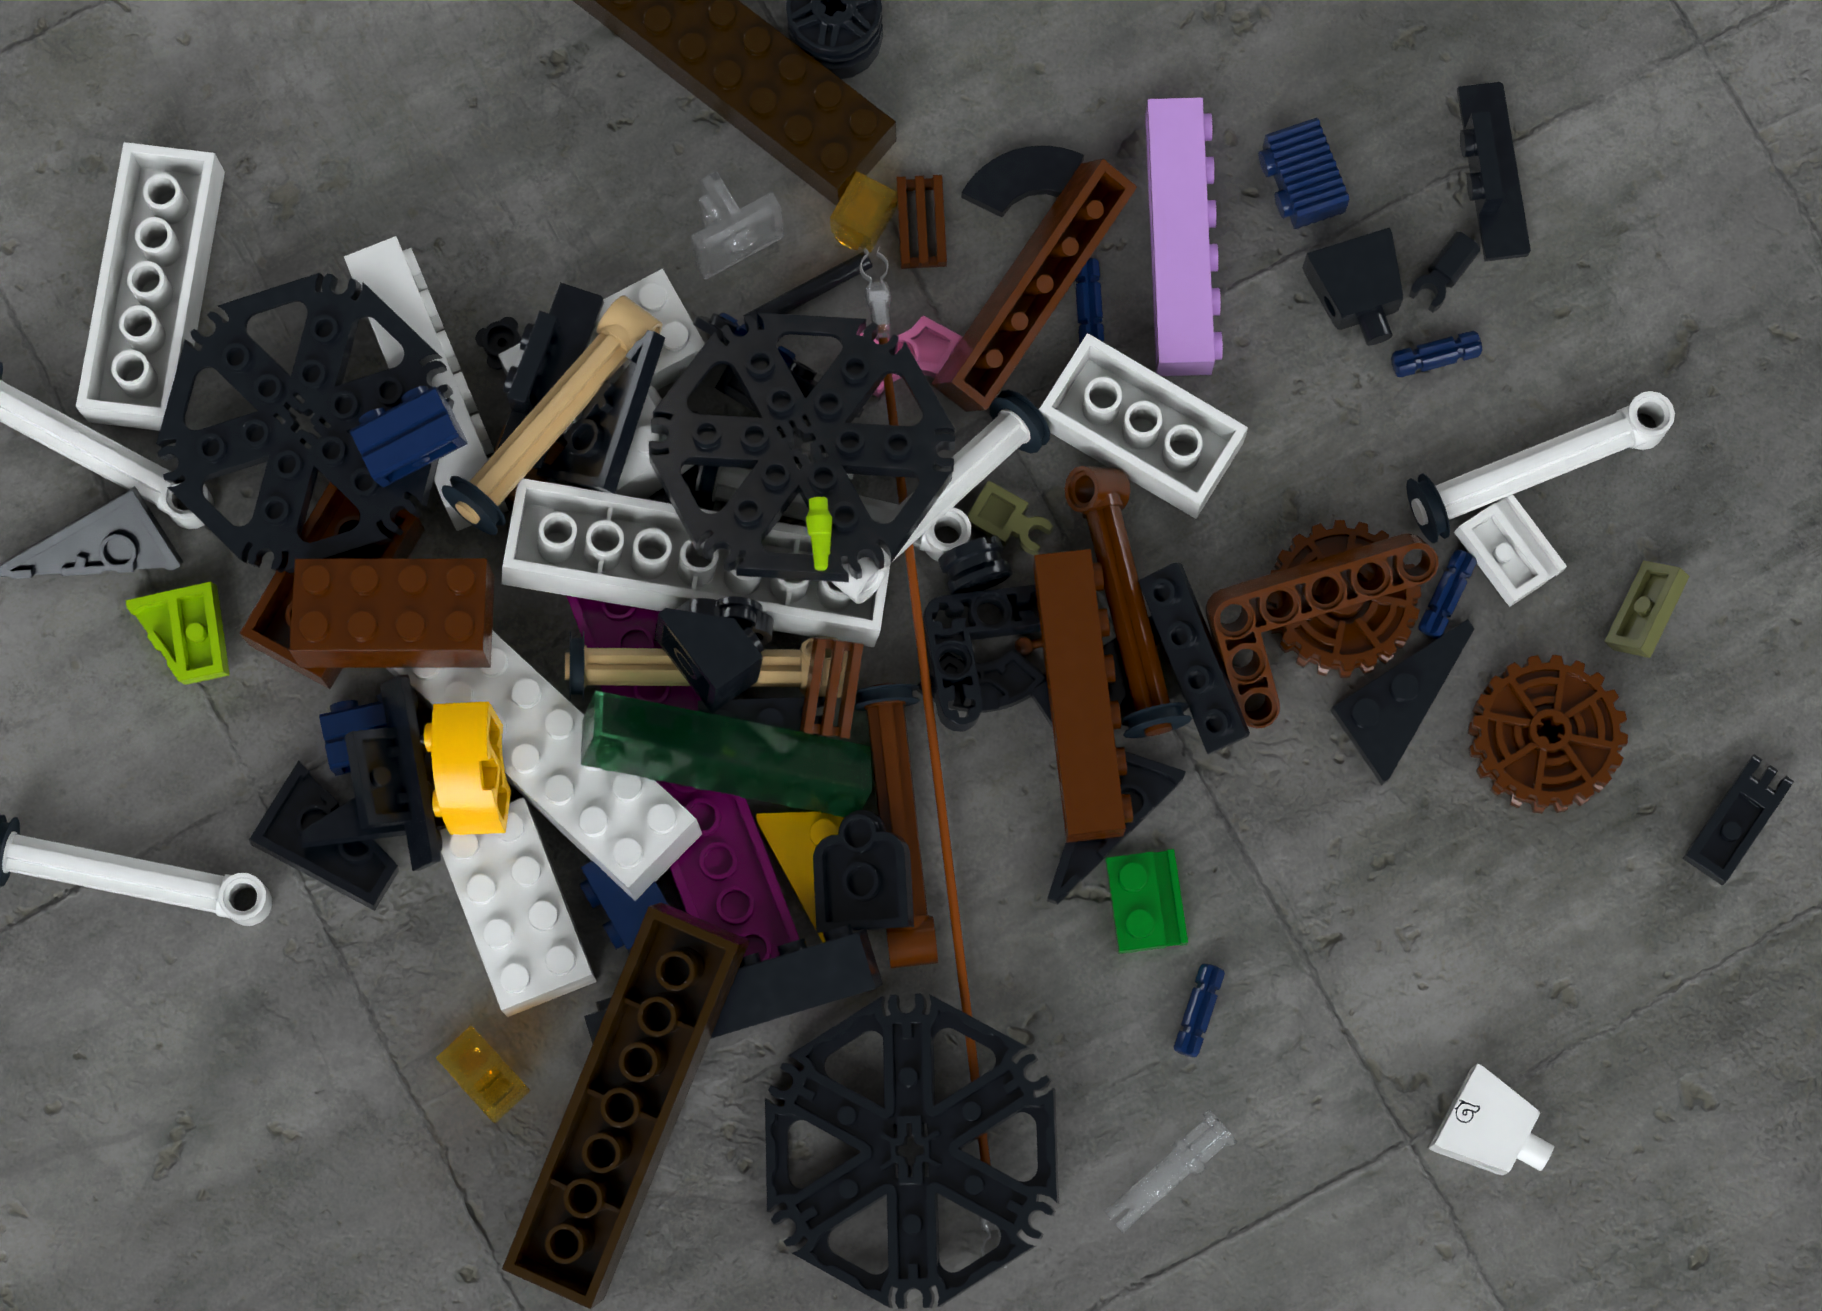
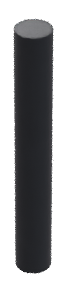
[743,251,873,328]

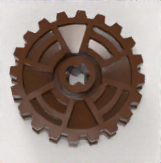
[1266,520,1421,678]
[1468,655,1628,814]

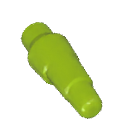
[805,497,833,571]

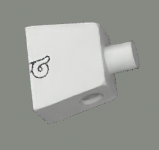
[1428,1063,1554,1175]

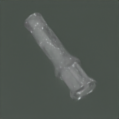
[1103,1110,1237,1234]

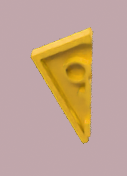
[756,810,848,942]

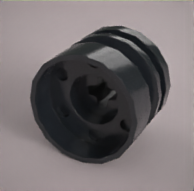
[786,0,883,79]

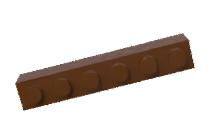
[931,159,1137,412]
[1033,549,1133,843]

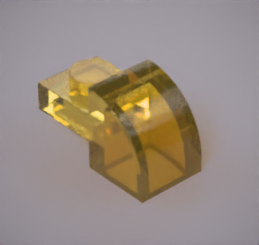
[436,1025,531,1124]

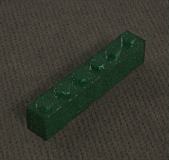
[581,690,872,817]

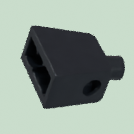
[1302,227,1403,346]

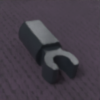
[1409,232,1480,313]

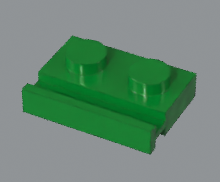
[1105,849,1188,954]

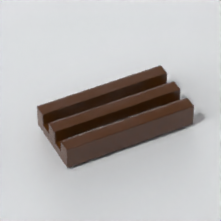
[896,175,947,269]
[800,637,864,739]

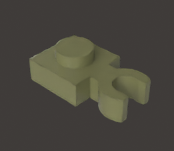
[967,480,1053,555]

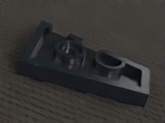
[249,760,399,911]

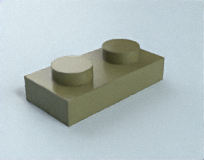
[1604,560,1690,658]

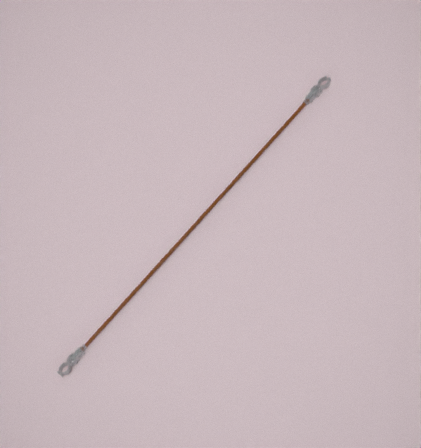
[860,247,1007,1268]

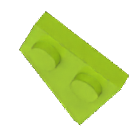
[125,581,230,685]

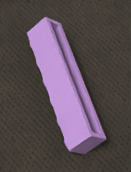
[1145,98,1223,376]

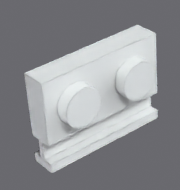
[1454,494,1567,607]

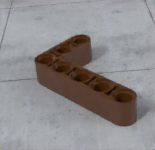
[1206,533,1439,729]

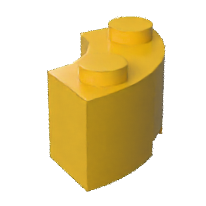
[424,702,511,835]

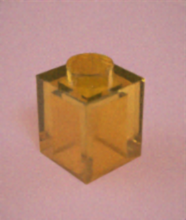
[830,171,897,253]

